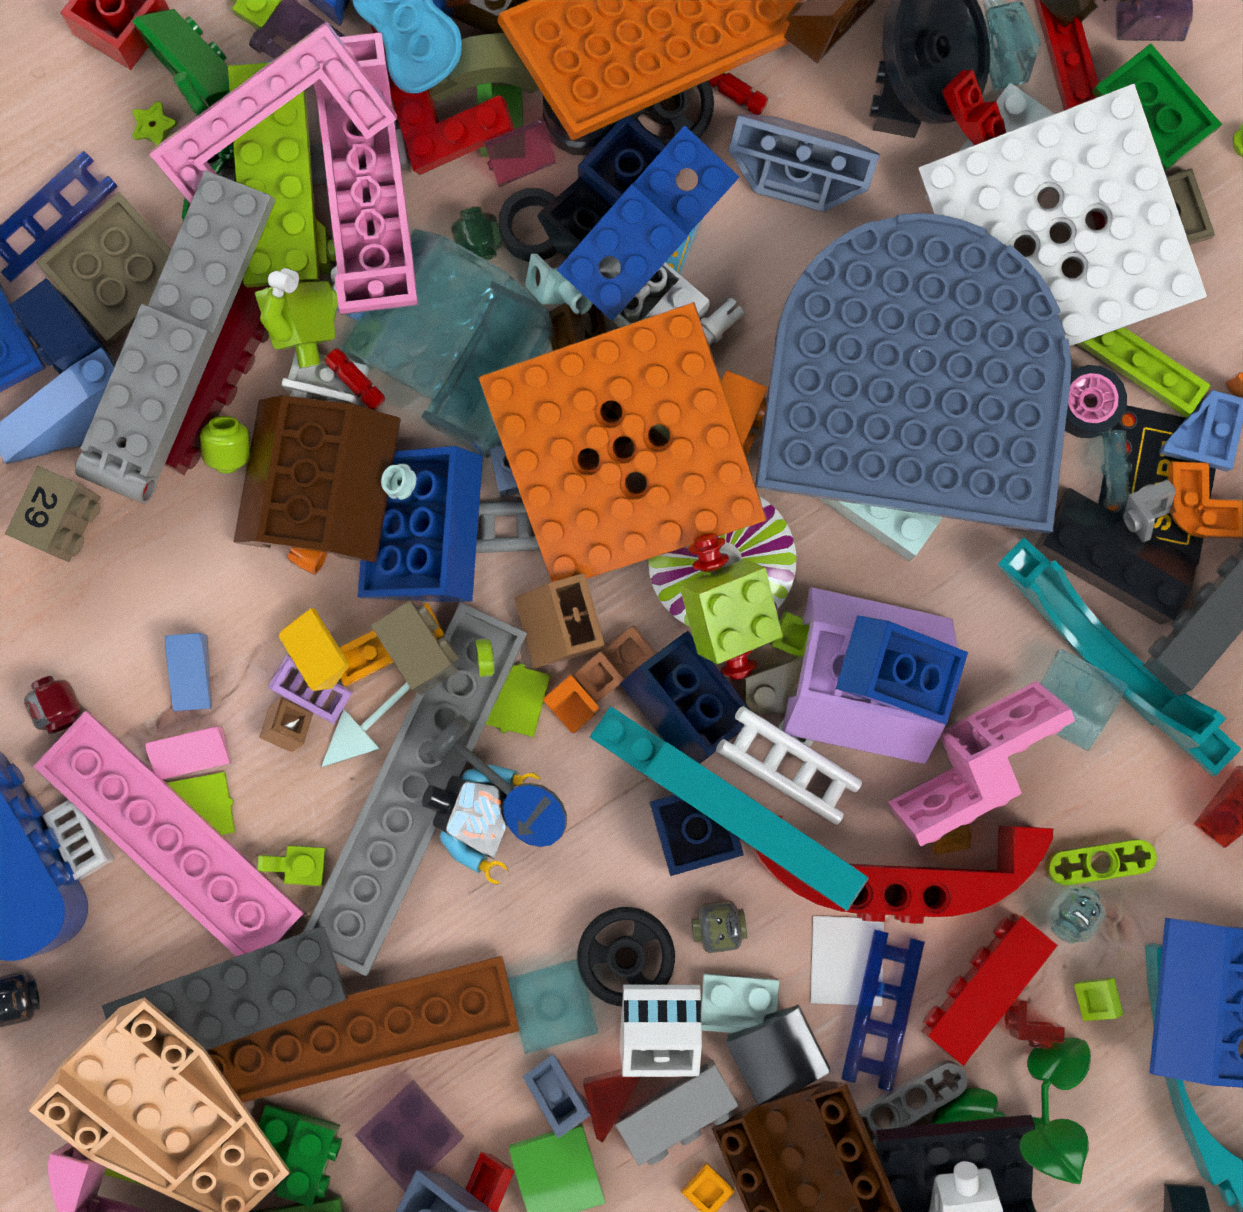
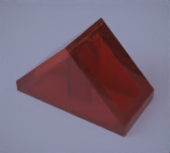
[583,1069,641,1142]

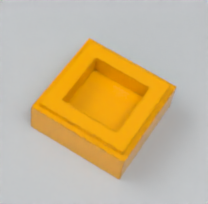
[681,1162,735,1212]

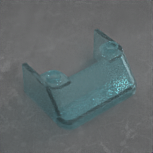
[422,281,554,459]

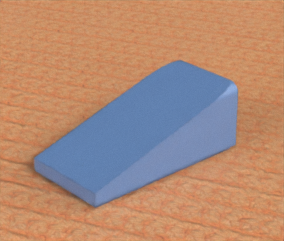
[165,633,211,711]

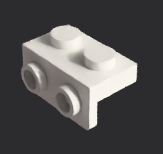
[281,352,369,406]

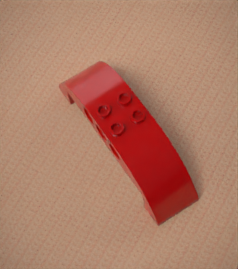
[748,815,1054,924]

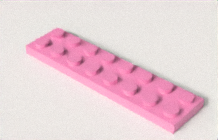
[33,711,306,957]

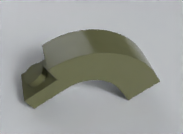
[430,33,540,102]

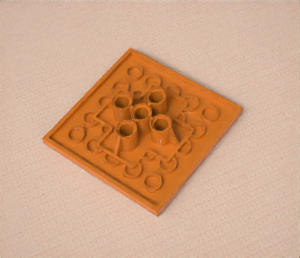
[478,302,767,582]

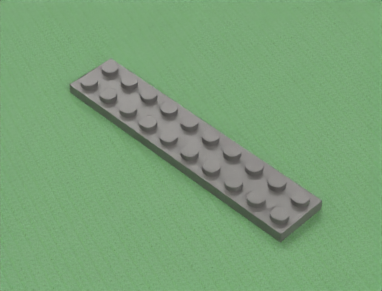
[304,602,527,976]

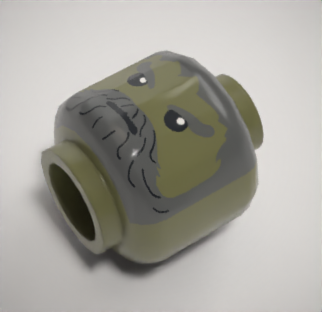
[691,901,747,953]

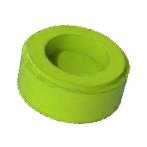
[475,639,494,677]

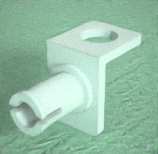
[525,254,593,314]

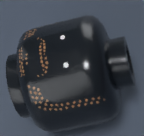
[0,972,40,1027]

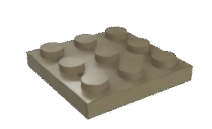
[36,192,171,345]

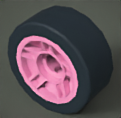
[1065,365,1127,438]

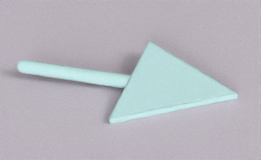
[321,682,410,767]

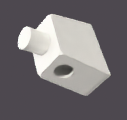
[929,1161,1003,1212]

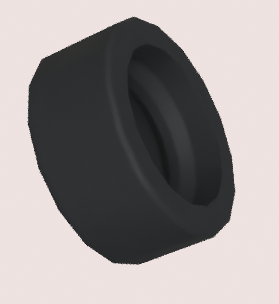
[499,188,557,262]

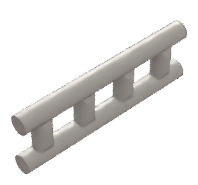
[476,501,540,553]

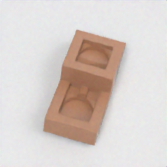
[573,625,657,703]

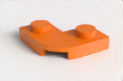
[1168,462,1243,539]

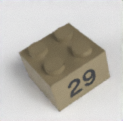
[5,466,101,562]
[371,600,459,695]

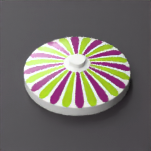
[648,497,796,627]

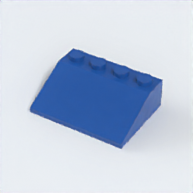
[357,446,483,602]

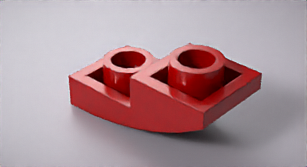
[942,70,1007,146]

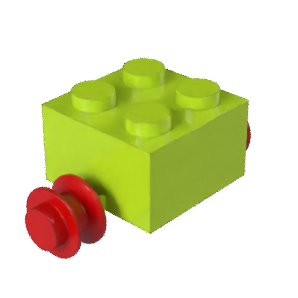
[679,533,783,680]

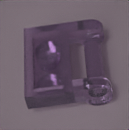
[249,0,345,87]

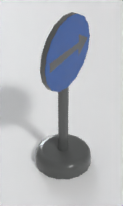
[427,715,567,847]

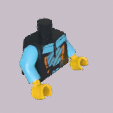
[422,765,541,885]

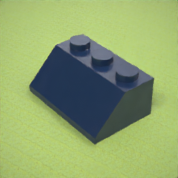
[620,630,751,764]

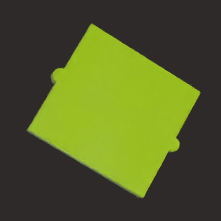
[486,663,551,737]
[167,772,236,835]

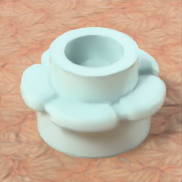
[381,464,417,500]

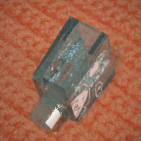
[983,0,1041,91]

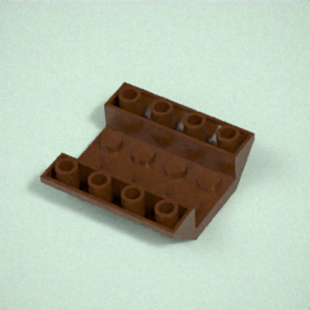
[233,395,401,563]
[711,1081,902,1212]

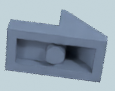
[522,1054,591,1138]

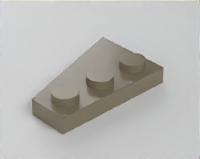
[745,656,804,714]

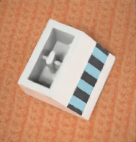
[619,985,702,1077]

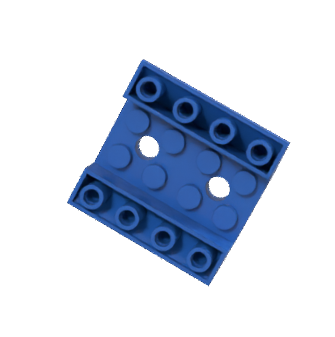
[1149,918,1243,1088]

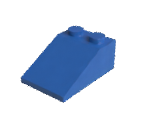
[835,615,968,725]

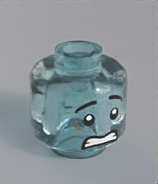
[1048,886,1106,944]

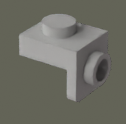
[1124,480,1176,542]

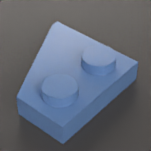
[1159,390,1243,472]

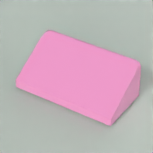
[145,726,231,779]

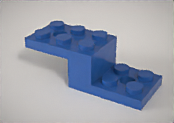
[557,125,739,321]

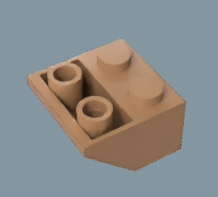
[514,573,605,669]

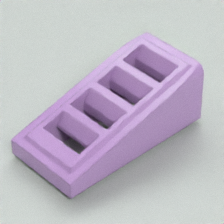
[268,654,353,724]

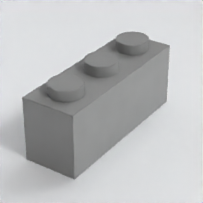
[615,1060,738,1166]

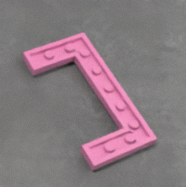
[149,21,397,204]

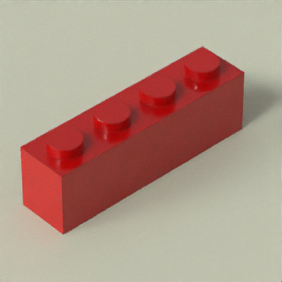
[921,913,1058,1066]

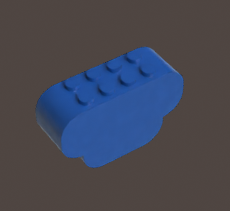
[0,752,88,961]

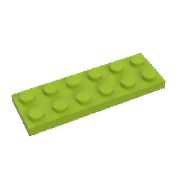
[228,62,320,287]

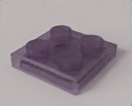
[355,1079,464,1192]

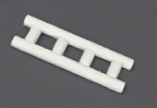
[716,706,862,825]

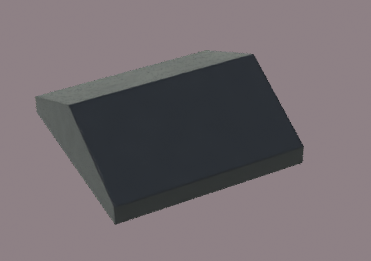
[537,177,612,256]

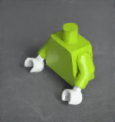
[255,266,338,369]

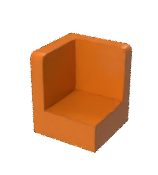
[542,675,601,733]

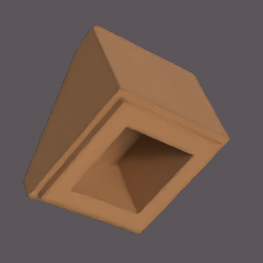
[259,697,313,752]

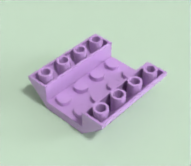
[782,587,957,764]

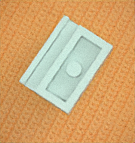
[701,973,779,1033]

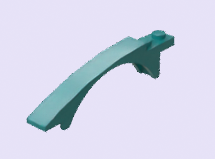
[997,537,1241,777]
[590,706,869,911]
[1145,943,1243,1212]

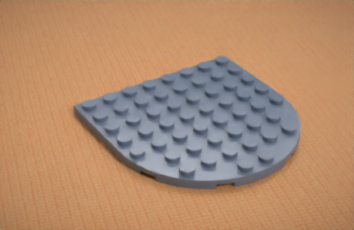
[755,213,1071,533]

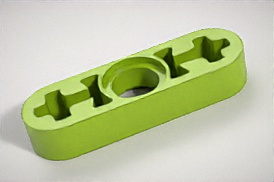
[1045,839,1157,886]

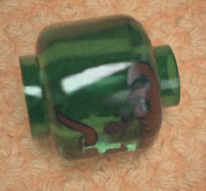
[451,207,502,264]

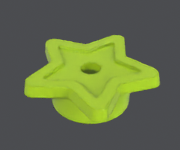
[132,101,177,146]

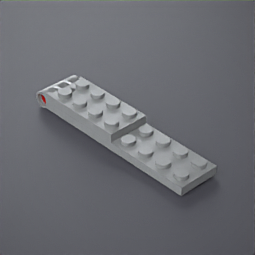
[75,170,276,504]

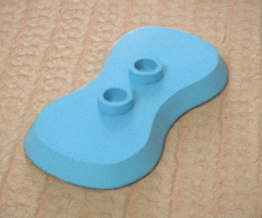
[352,0,462,94]

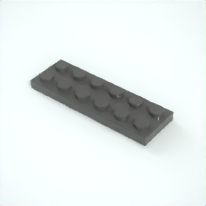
[102,926,348,1050]

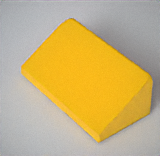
[278,608,350,691]

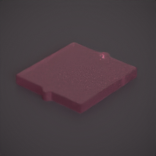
[484,118,556,187]

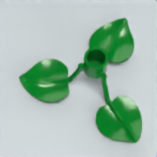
[932,1038,1091,1184]

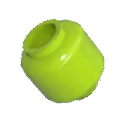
[200,416,250,474]

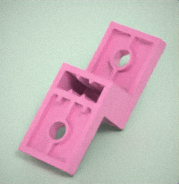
[888,681,1075,847]

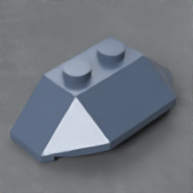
[728,114,880,212]

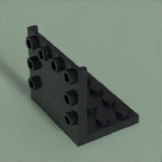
[876,1114,1036,1212]

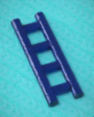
[0,150,118,282]
[841,929,925,1091]

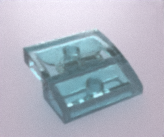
[1040,649,1128,751]

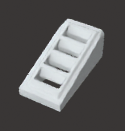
[43,800,115,880]

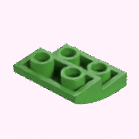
[509,1122,605,1212]

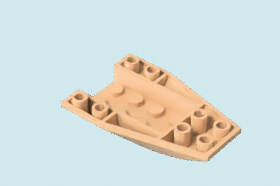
[29,997,289,1212]

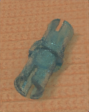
[1101,430,1132,507]

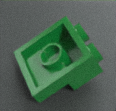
[259,1103,343,1207]

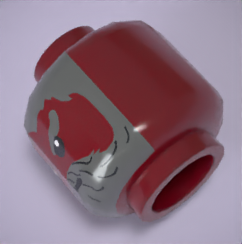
[24,676,81,734]

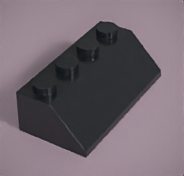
[1035,487,1198,625]

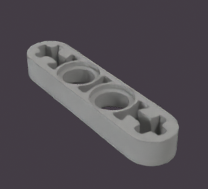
[858,1060,967,1146]

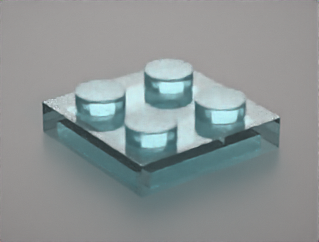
[508,958,598,1054]

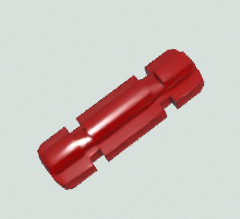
[709,72,768,115]
[324,348,385,410]

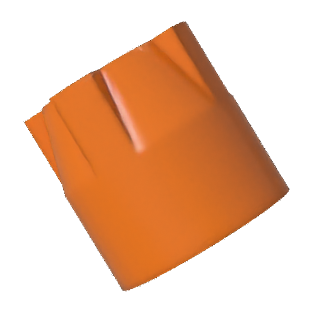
[288,548,328,575]

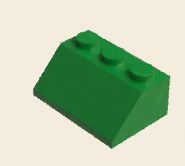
[132,9,230,108]

